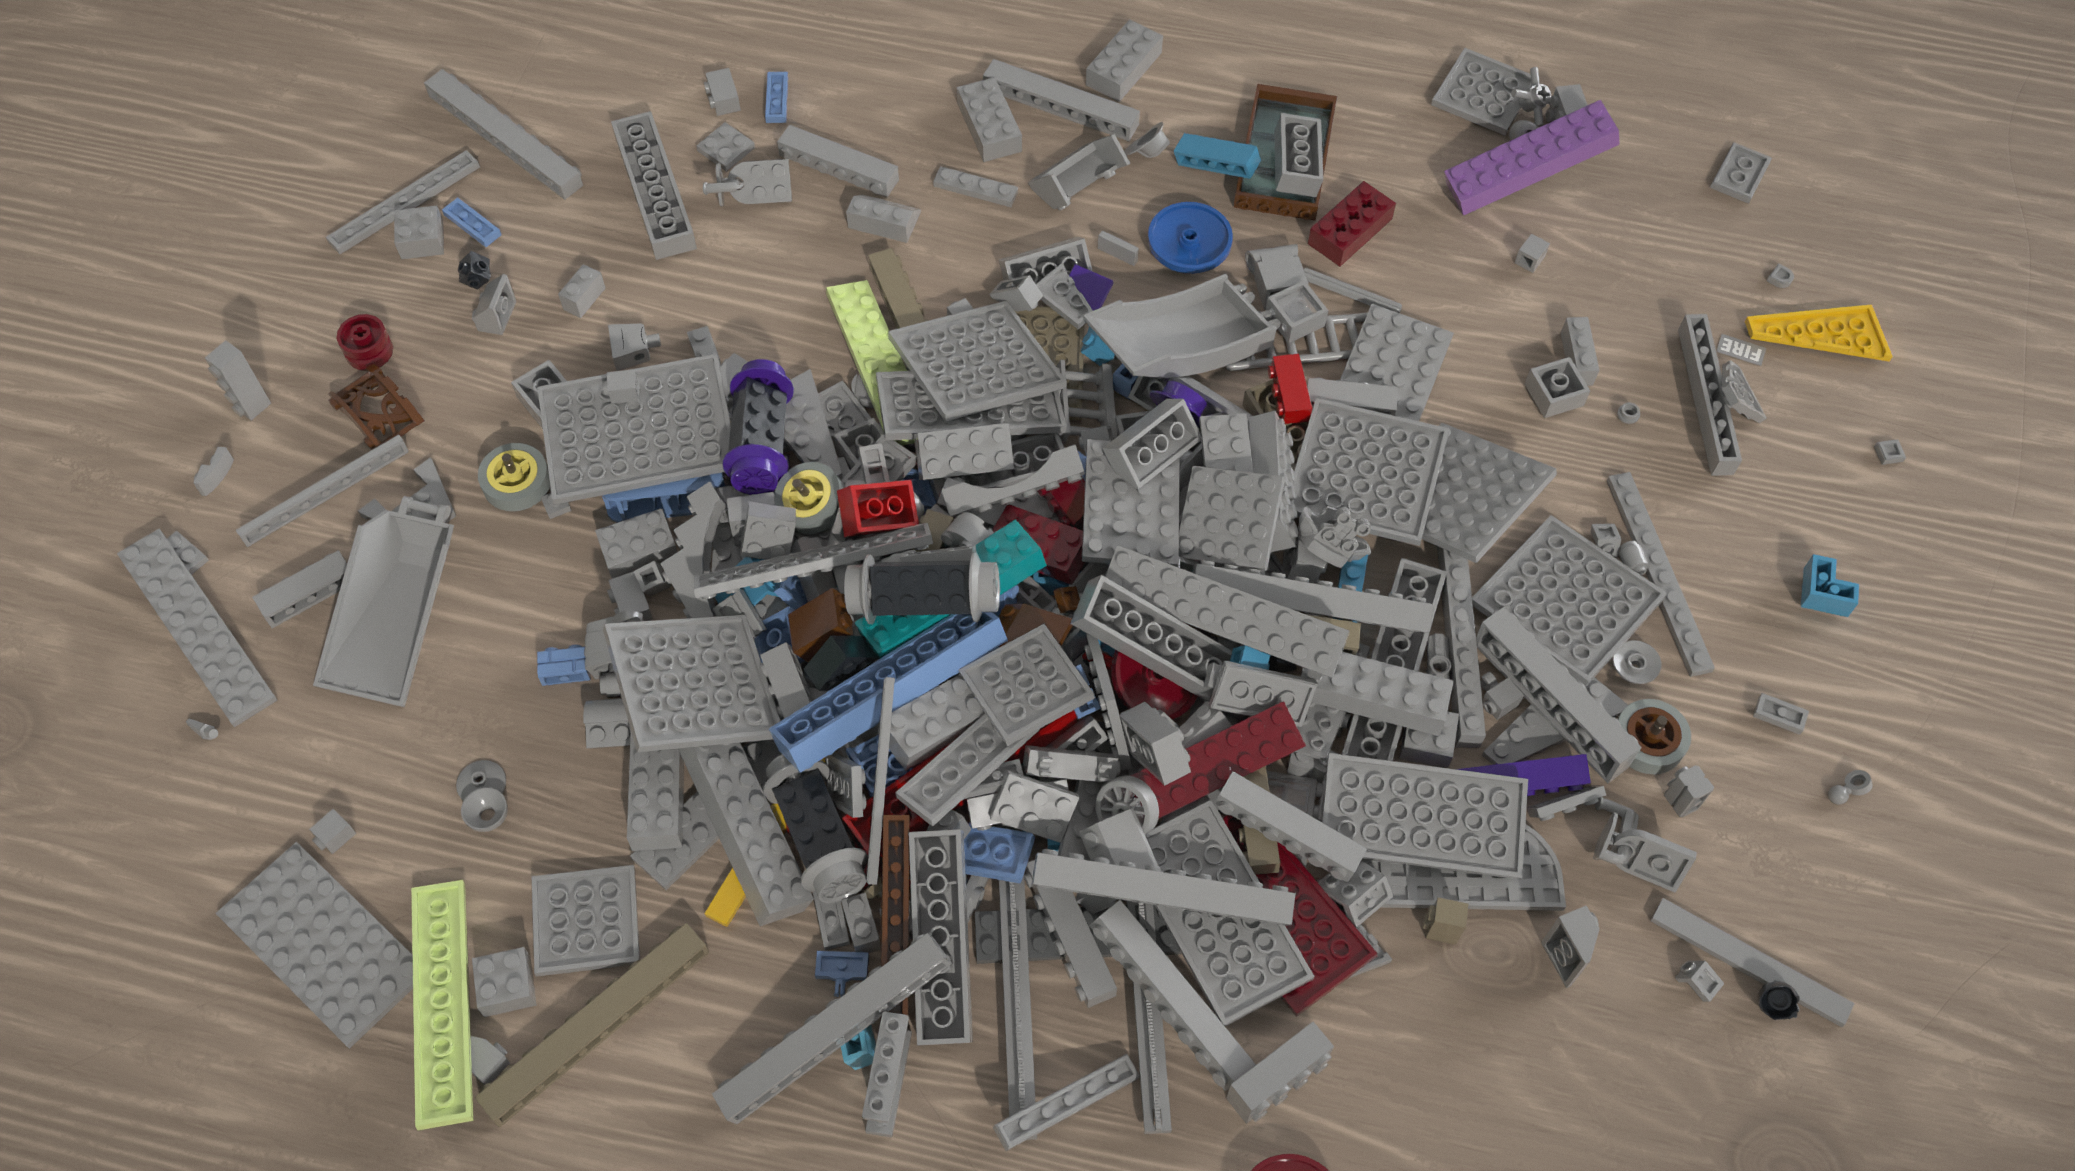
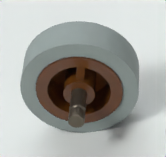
[1617,699,1691,774]

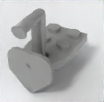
[703,159,792,206]
[1593,797,1697,892]

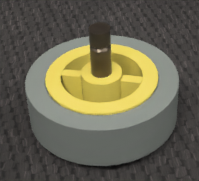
[478,443,550,511]
[774,462,845,534]

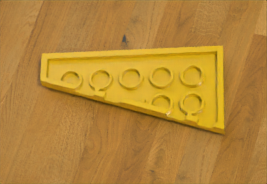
[1745,305,1893,362]

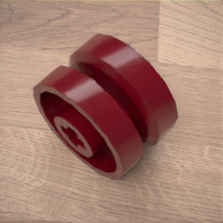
[336,314,393,371]

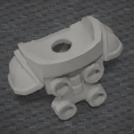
[1299,506,1371,568]

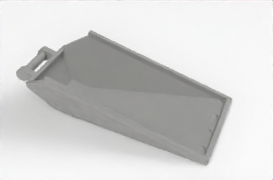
[313,496,454,707]

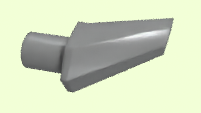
[186,718,218,740]

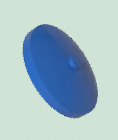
[1148,202,1233,274]

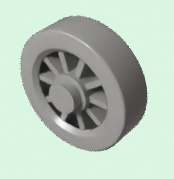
[1096,776,1159,835]

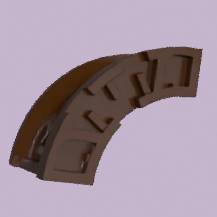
[328,364,425,450]

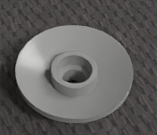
[1613,640,1662,684]
[456,760,506,801]

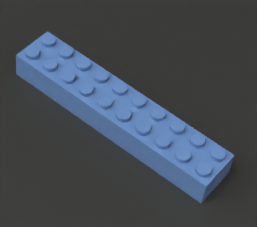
[769,612,1008,773]

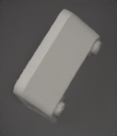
[1028,134,1130,211]

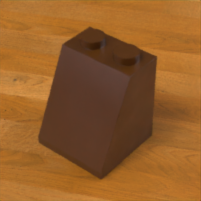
[788,588,853,663]

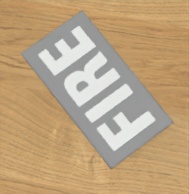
[1716,334,1766,366]

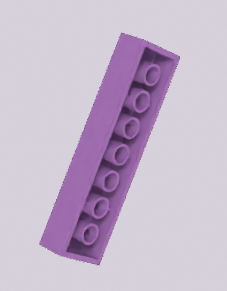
[1444,100,1620,216]

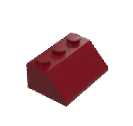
[1037,476,1085,531]

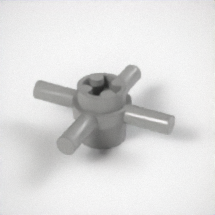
[1511,67,1551,128]

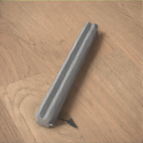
[1304,268,1402,313]

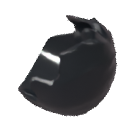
[1758,980,1800,1020]

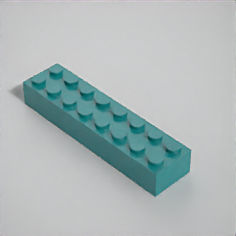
[855,519,1047,660]

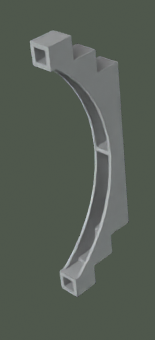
[660,482,828,720]

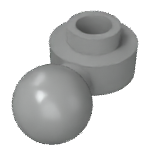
[1828,770,1873,805]

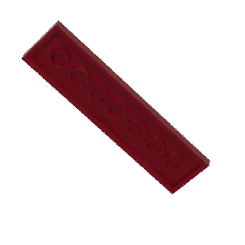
[1125,701,1306,818]

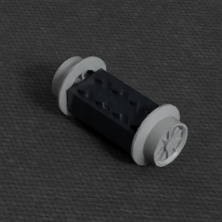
[844,553,1000,624]
[763,754,868,903]

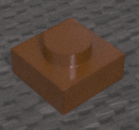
[1054,586,1080,613]

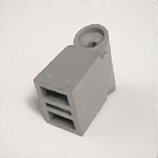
[1245,244,1309,310]

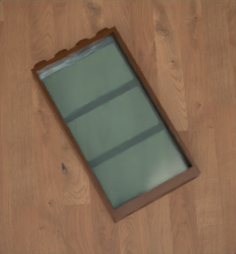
[1233,84,1337,221]

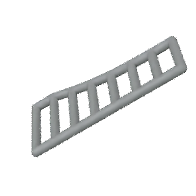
[1226,311,1368,371]

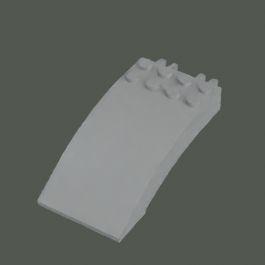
[1083,274,1281,378]

